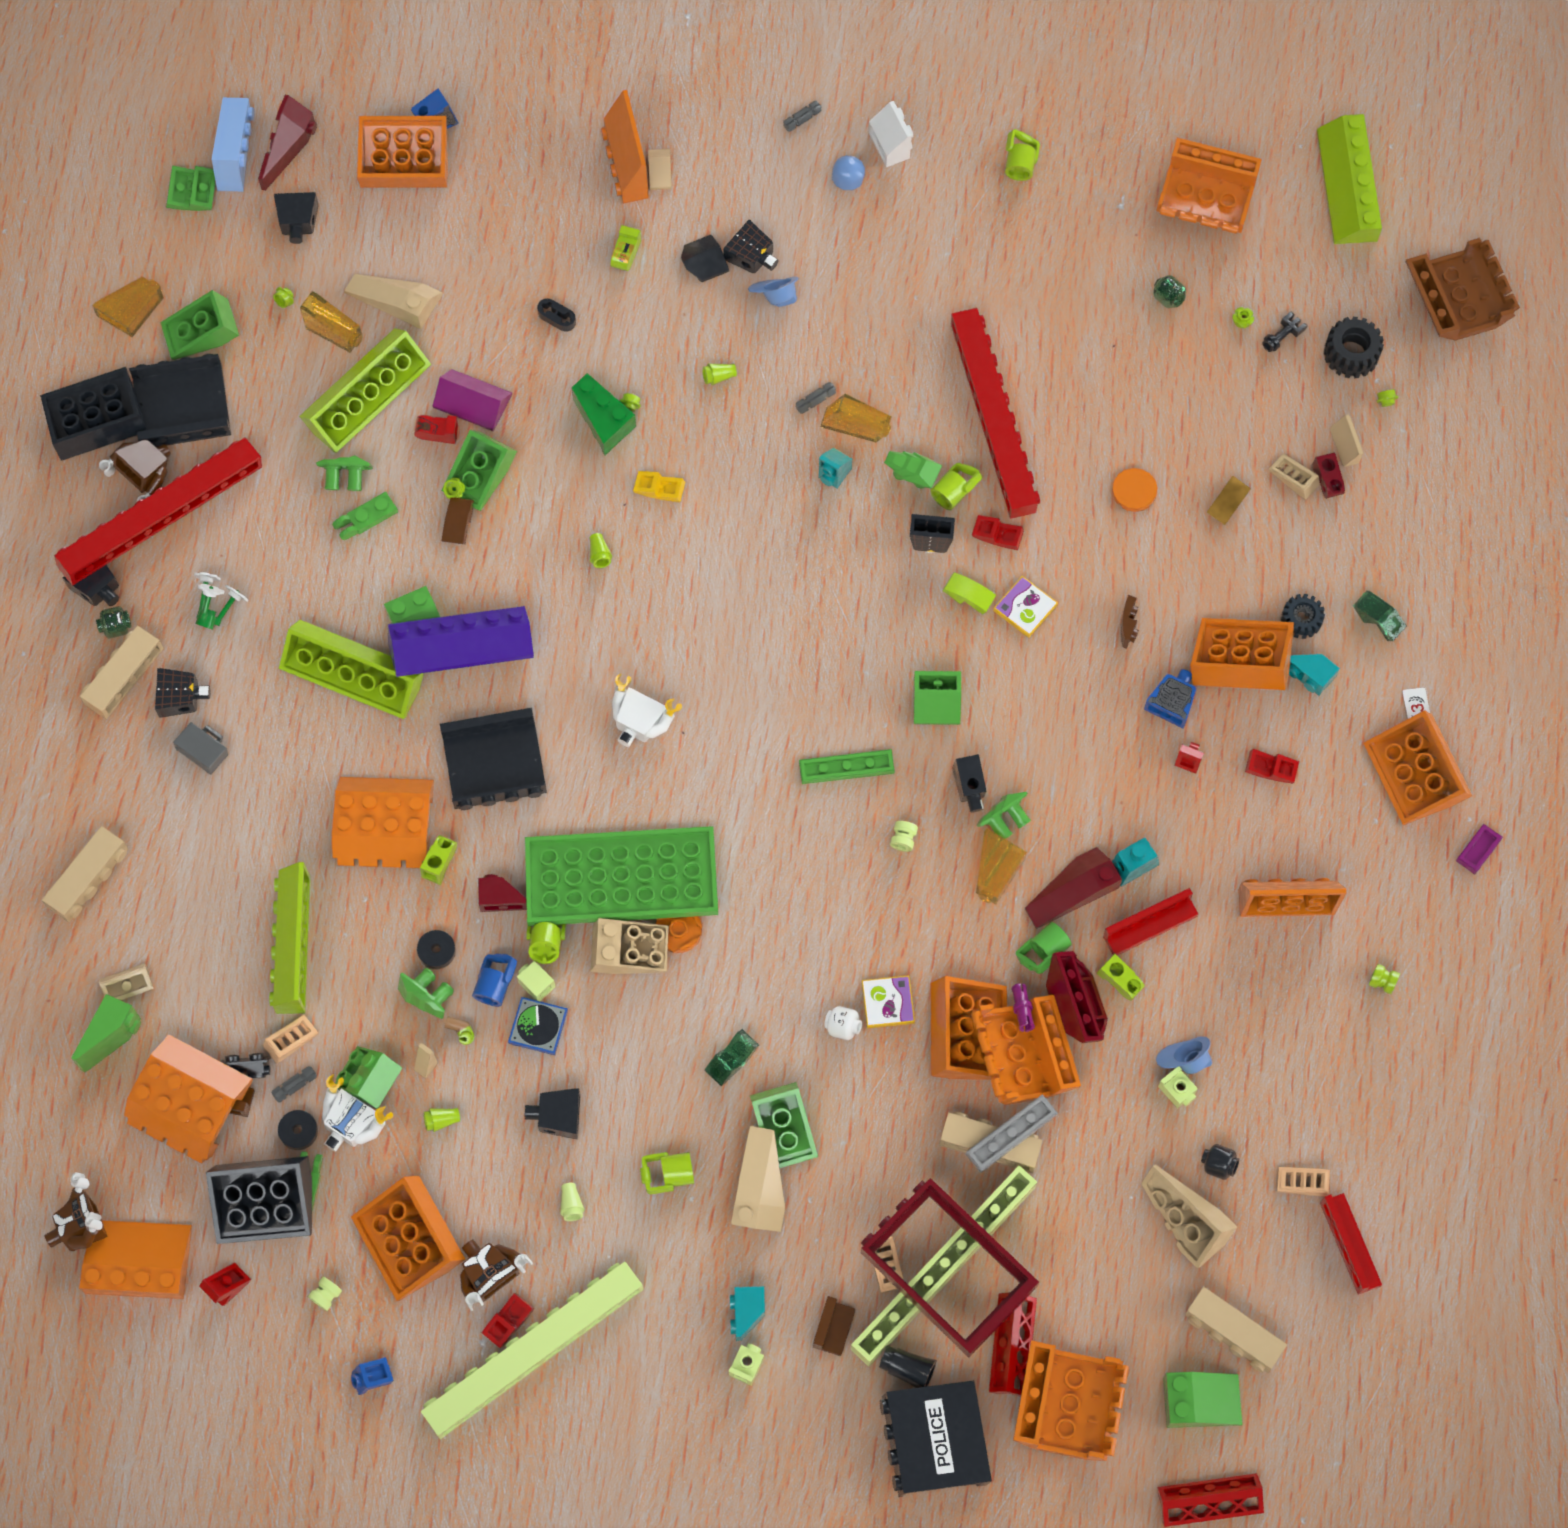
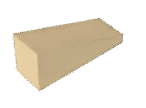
[414,1043,438,1078]

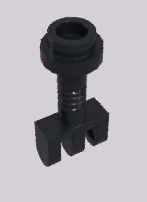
[1262,311,1308,352]

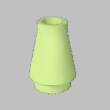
[560,1183,585,1221]

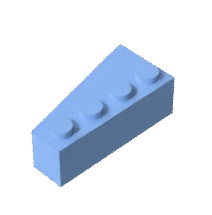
[211,97,254,192]

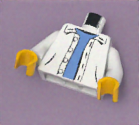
[322,1074,393,1152]

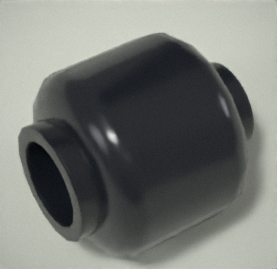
[1201,1144,1239,1180]

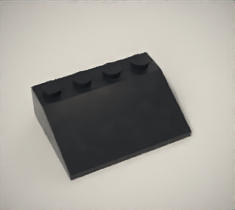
[40,367,147,461]
[206,1156,312,1244]

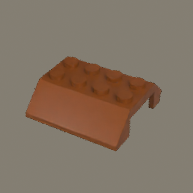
[1405,238,1520,341]

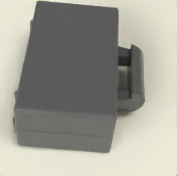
[173,722,228,775]

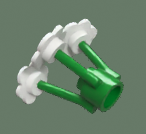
[194,572,248,630]

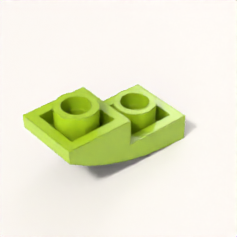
[942,572,996,615]

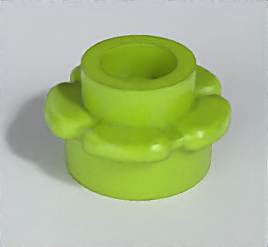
[273,287,294,308]
[1232,307,1254,328]
[1376,390,1398,407]
[619,393,641,412]
[443,478,465,499]

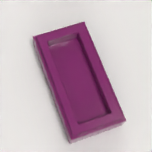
[1456,824,1503,875]

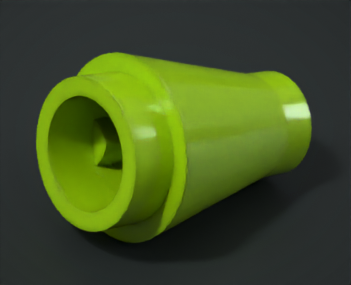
[702,363,737,385]
[589,533,612,568]
[423,1108,460,1132]

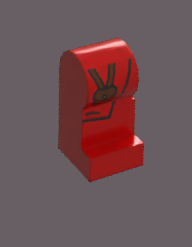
[414,415,459,444]

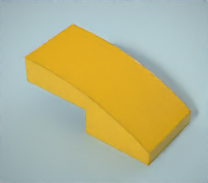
[633,471,686,502]

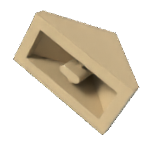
[648,149,672,190]

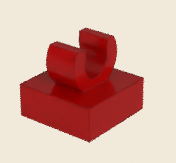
[1174,742,1204,774]

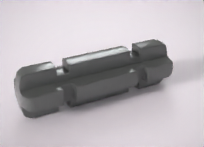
[783,101,822,132]
[796,382,836,414]
[271,1066,317,1103]

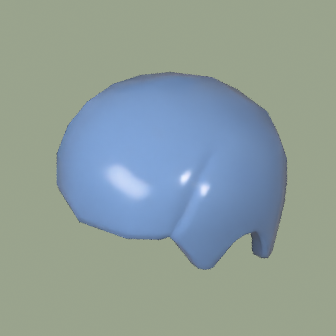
[832,155,865,190]

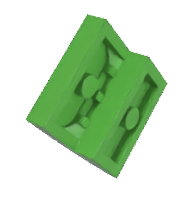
[166,165,215,211]

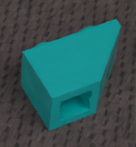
[818,448,853,489]
[1289,654,1340,696]
[730,1286,765,1341]

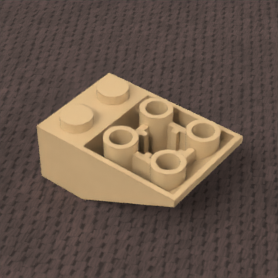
[590,918,669,974]

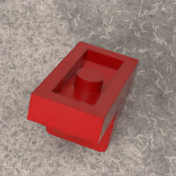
[199,1262,251,1306]

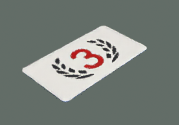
[1402,688,1430,719]

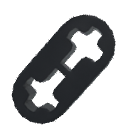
[537,298,576,332]

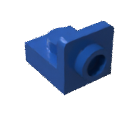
[351,1357,394,1395]

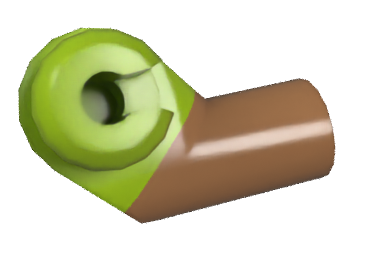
[444,1016,474,1045]

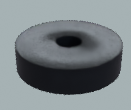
[417,930,456,969]
[278,1110,318,1150]

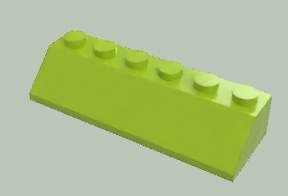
[1317,114,1382,244]
[299,328,432,453]
[279,620,424,719]
[269,862,310,1014]

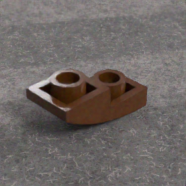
[441,498,474,545]
[1120,595,1139,649]

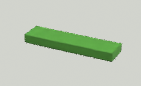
[799,749,895,784]

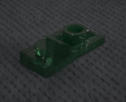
[1353,591,1407,641]
[704,1029,759,1086]

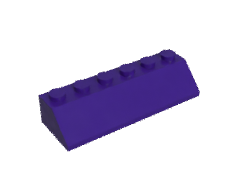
[388,606,534,677]

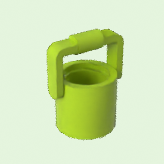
[1005,129,1040,181]
[930,463,982,510]
[526,922,566,964]
[640,1152,694,1195]

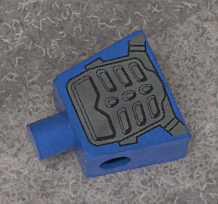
[411,88,459,129]
[1144,669,1197,729]

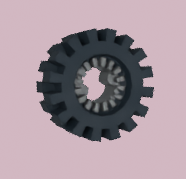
[1281,594,1325,639]

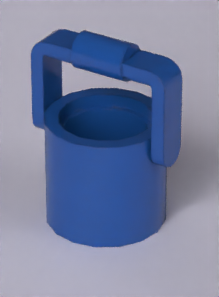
[472,953,517,1007]

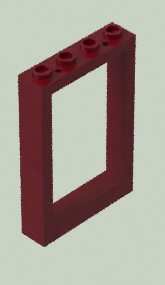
[861,1178,1039,1358]

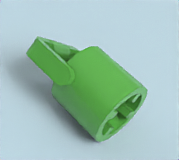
[1016,922,1072,974]

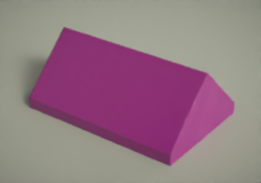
[432,369,512,432]

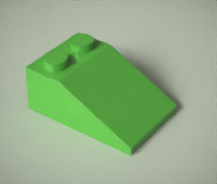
[160,290,239,360]
[441,430,517,511]
[384,586,440,624]
[71,994,141,1073]
[750,1082,818,1168]
[1163,1372,1242,1428]

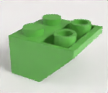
[913,671,961,725]
[335,1046,402,1109]

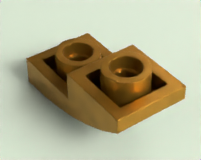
[1206,476,1251,525]

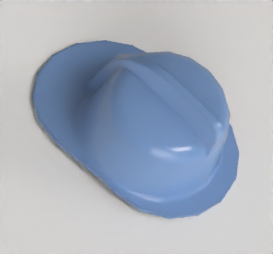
[748,277,799,307]
[1156,1036,1212,1074]

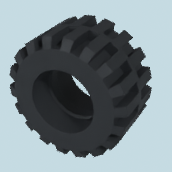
[1324,316,1384,379]

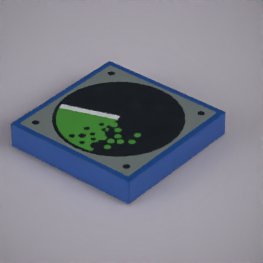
[508,997,568,1056]

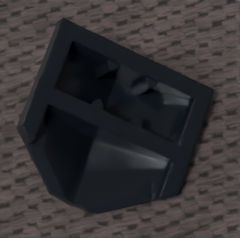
[681,235,729,282]

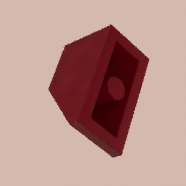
[478,874,527,912]

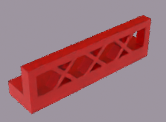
[1103,888,1199,955]
[1320,1193,1382,1295]
[989,1292,1037,1397]
[1157,1473,1264,1527]

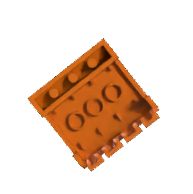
[1156,137,1262,234]
[332,777,434,868]
[971,995,1081,1105]
[124,1035,253,1164]
[1013,1340,1129,1461]

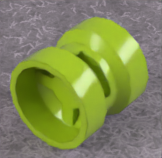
[1369,964,1400,995]

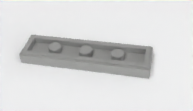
[966,1094,1058,1173]

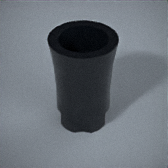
[879,1346,937,1388]

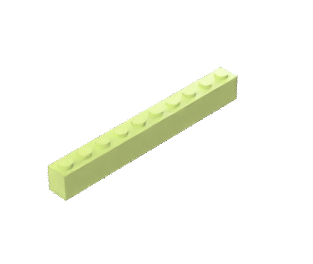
[851,1166,1037,1367]
[421,1262,644,1440]

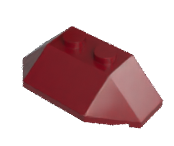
[1046,951,1108,1043]

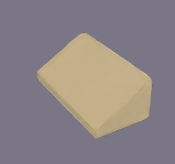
[1330,414,1363,467]
[99,963,154,1000]

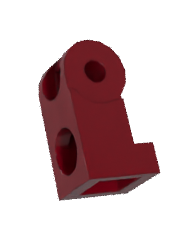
[1312,452,1345,499]

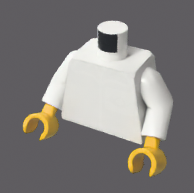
[612,673,682,747]

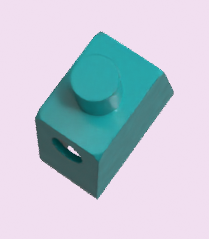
[1112,838,1159,887]

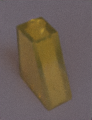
[92,277,164,337]
[300,291,363,353]
[820,394,892,442]
[976,828,1027,905]

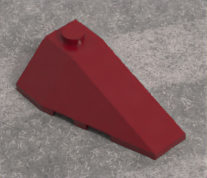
[258,94,317,191]
[1025,847,1122,929]

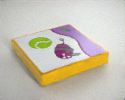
[993,576,1058,638]
[862,976,915,1029]

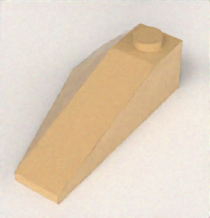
[344,274,443,329]
[731,1126,785,1232]
[1141,1165,1237,1268]

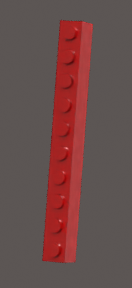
[951,308,1040,519]
[54,437,262,586]

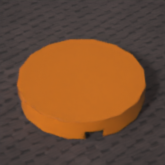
[1112,468,1158,512]
[656,916,702,953]

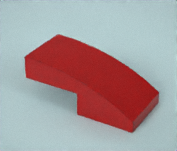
[972,515,1024,551]
[1245,749,1299,784]
[481,1293,535,1348]

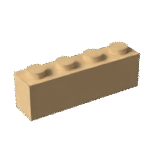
[80,626,164,720]
[42,826,128,922]
[939,1112,1043,1173]
[1185,1287,1288,1373]

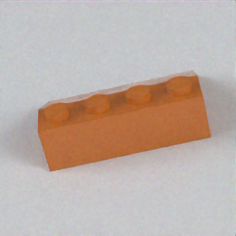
[601,90,649,204]
[357,116,448,188]
[1191,618,1294,690]
[1363,710,1472,825]
[1238,878,1347,917]
[930,976,1007,1080]
[351,1176,466,1301]
[79,1220,192,1299]

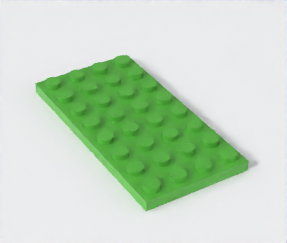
[525,826,718,926]

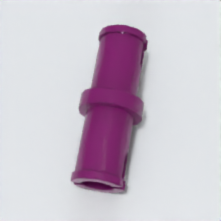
[1011,983,1035,1032]

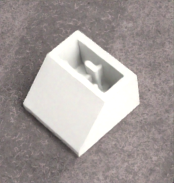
[868,101,913,167]

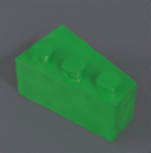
[571,373,636,455]

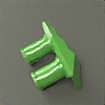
[884,451,942,489]
[316,455,373,491]
[977,792,1031,842]
[398,968,454,1019]

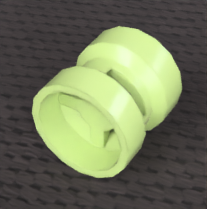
[890,821,918,852]
[307,1276,342,1311]

